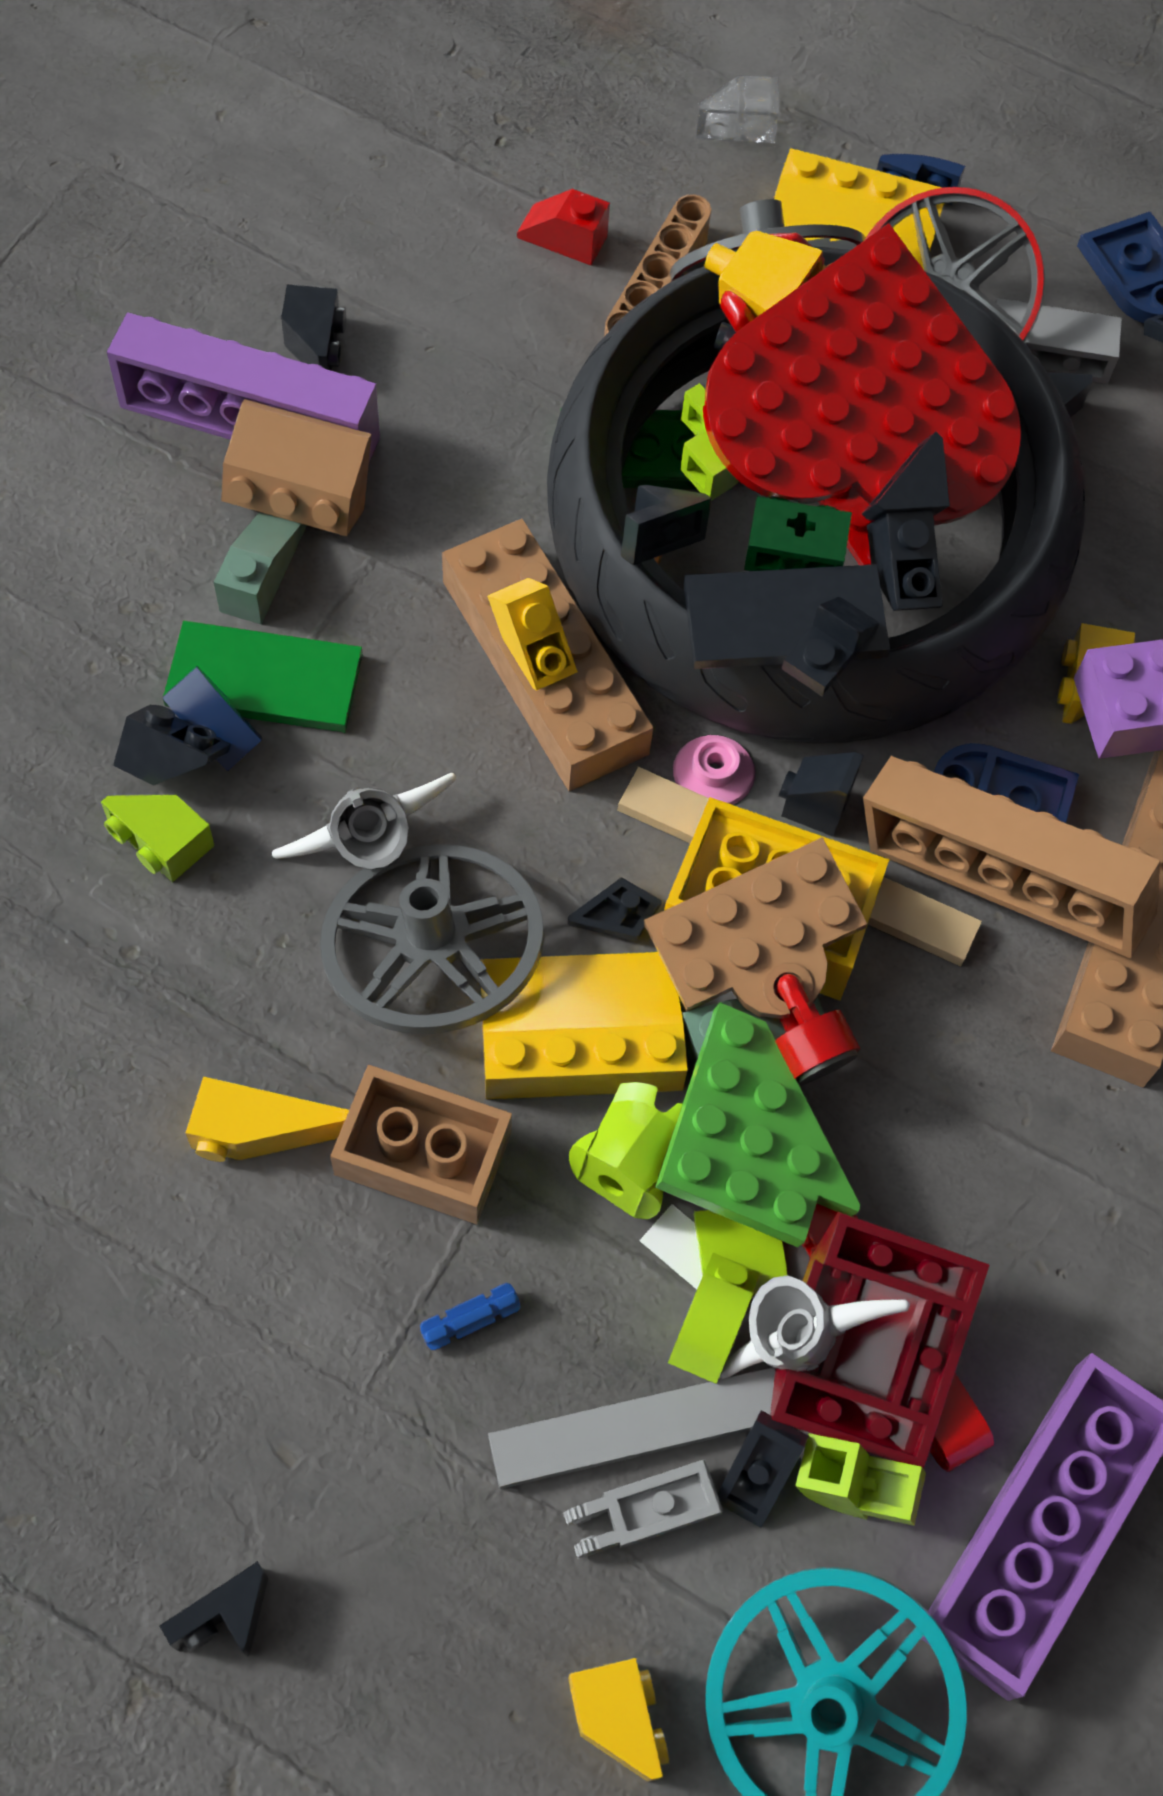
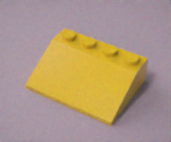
[774,148,944,270]
[664,797,889,1000]
[480,952,688,1100]

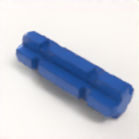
[420,1283,521,1351]

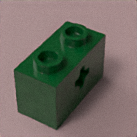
[744,496,852,571]

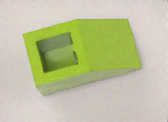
[101,795,215,883]

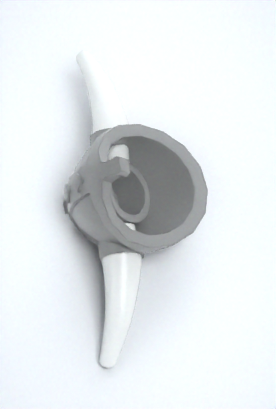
[272,773,456,869]
[720,1276,910,1379]

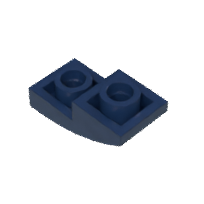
[877,154,965,206]
[163,666,262,772]

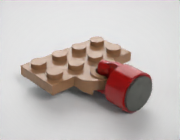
[644,837,867,1085]

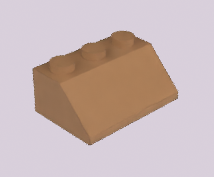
[221,399,372,536]

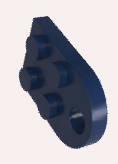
[1077,211,1163,323]
[933,743,1079,823]

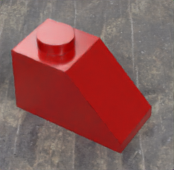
[517,189,610,266]

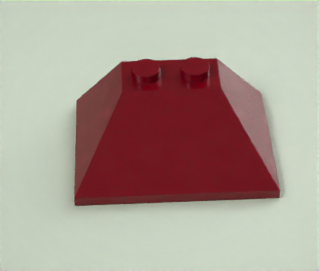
[770,1212,990,1469]

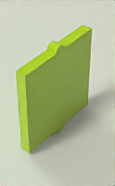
[693,1210,788,1299]

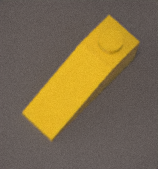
[186,1076,349,1162]

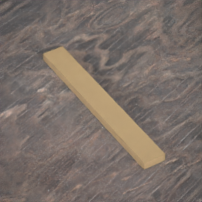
[618,767,982,966]

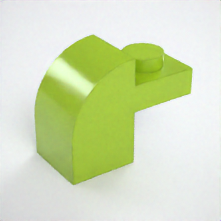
[680,383,739,501]
[668,1253,760,1384]
[796,1433,926,1526]

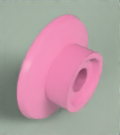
[673,735,755,805]

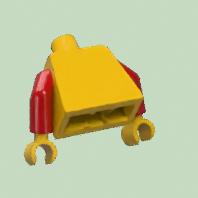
[705,230,832,332]

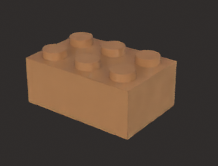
[330,1064,512,1224]

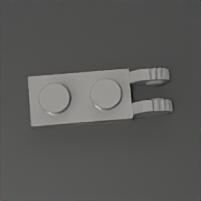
[563,1459,723,1558]

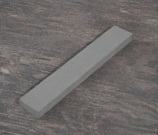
[488,1367,776,1489]

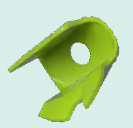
[569,1082,683,1219]

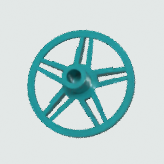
[706,1567,967,1796]

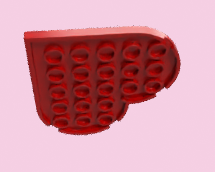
[703,223,1021,525]

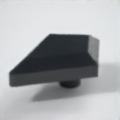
[567,877,662,942]

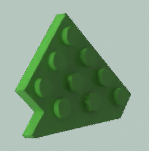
[655,1002,860,1247]

